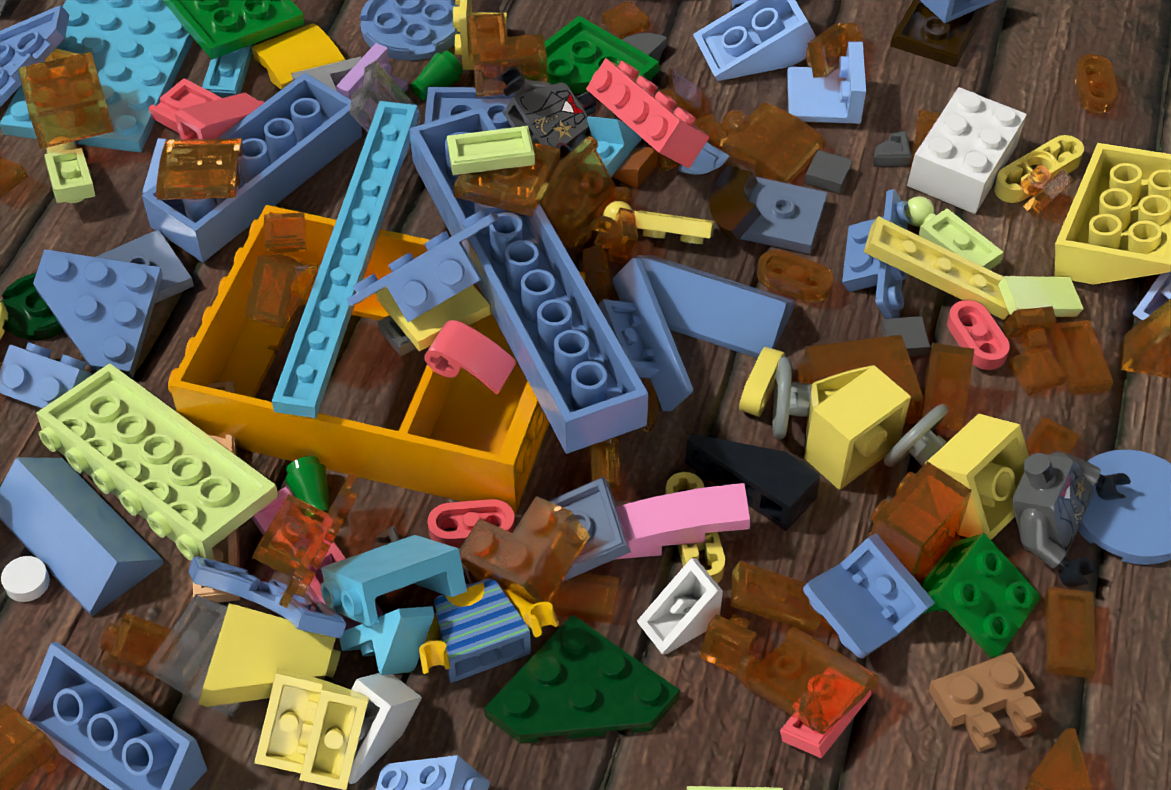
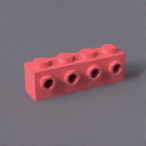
[586,58,710,168]

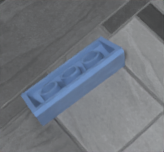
[636,255,796,358]
[0,457,164,617]
[19,642,207,790]

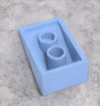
[693,0,822,81]

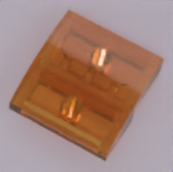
[723,102,826,184]
[156,138,244,200]

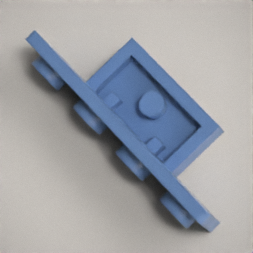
[842,189,911,319]
[347,210,500,322]
[598,258,693,411]

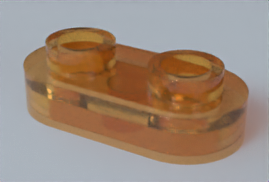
[1074,54,1118,114]
[757,250,834,302]

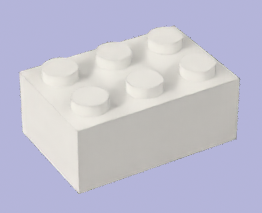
[907,87,1027,214]

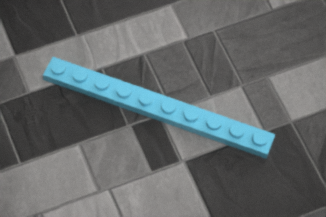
[272,101,418,418]

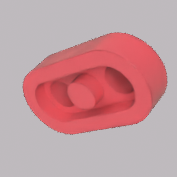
[947,300,1010,370]
[428,499,515,548]

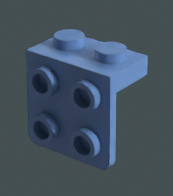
[803,533,935,658]

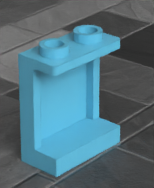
[321,535,467,626]

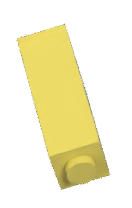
[198,603,341,707]

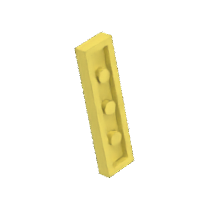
[864,216,1009,320]

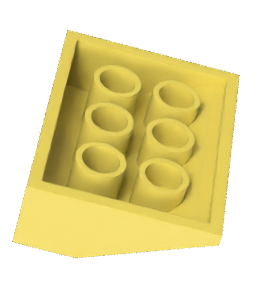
[1055,143,1171,285]

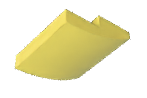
[254,668,369,790]

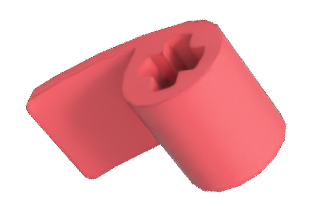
[424,320,516,394]

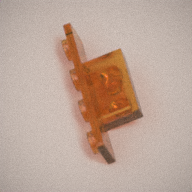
[252,473,358,608]

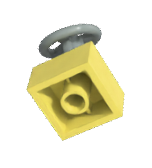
[773,357,911,490]
[884,404,1029,540]

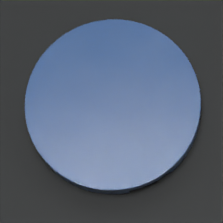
[360,0,460,61]
[1078,450,1171,565]

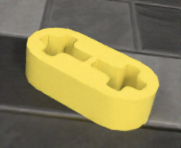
[739,346,785,417]

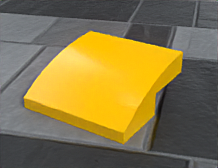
[251,23,345,90]

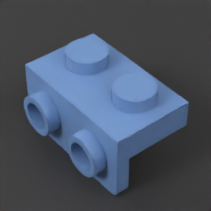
[0,342,93,409]

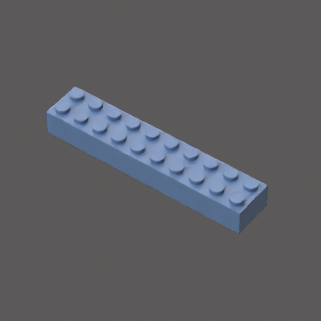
[409,106,648,454]

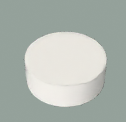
[1,556,50,602]

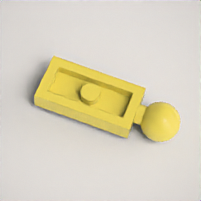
[603,201,715,244]

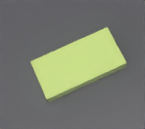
[447,126,535,175]
[998,276,1084,317]

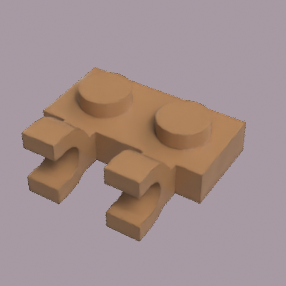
[929,652,1042,752]

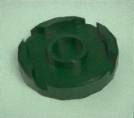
[2,273,64,340]

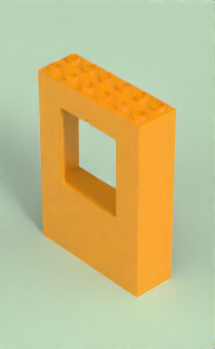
[168,205,586,514]

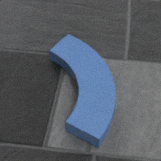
[188,556,346,639]

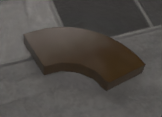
[709,166,761,241]

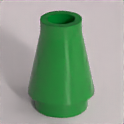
[410,51,463,101]
[285,456,333,523]

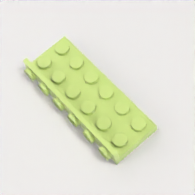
[36,363,278,561]

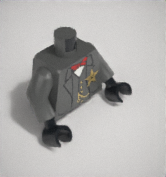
[497,66,597,173]
[1012,451,1131,587]

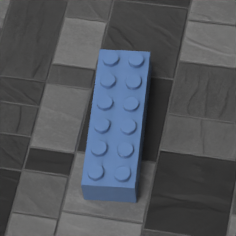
[142,72,362,263]

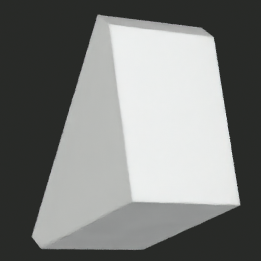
[637,558,723,654]

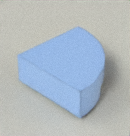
[678,142,729,175]

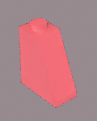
[174,93,265,160]

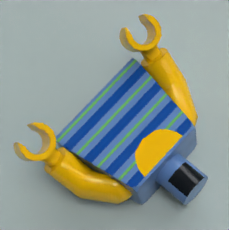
[419,570,559,683]

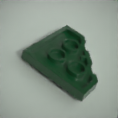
[484,614,680,743]

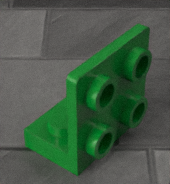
[920,533,1040,658]

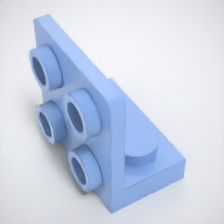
[787,42,866,124]

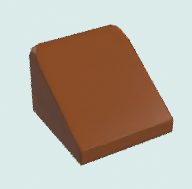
[612,147,657,189]

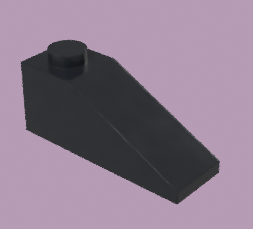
[685,434,821,531]

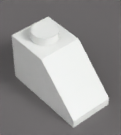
[348,673,422,784]

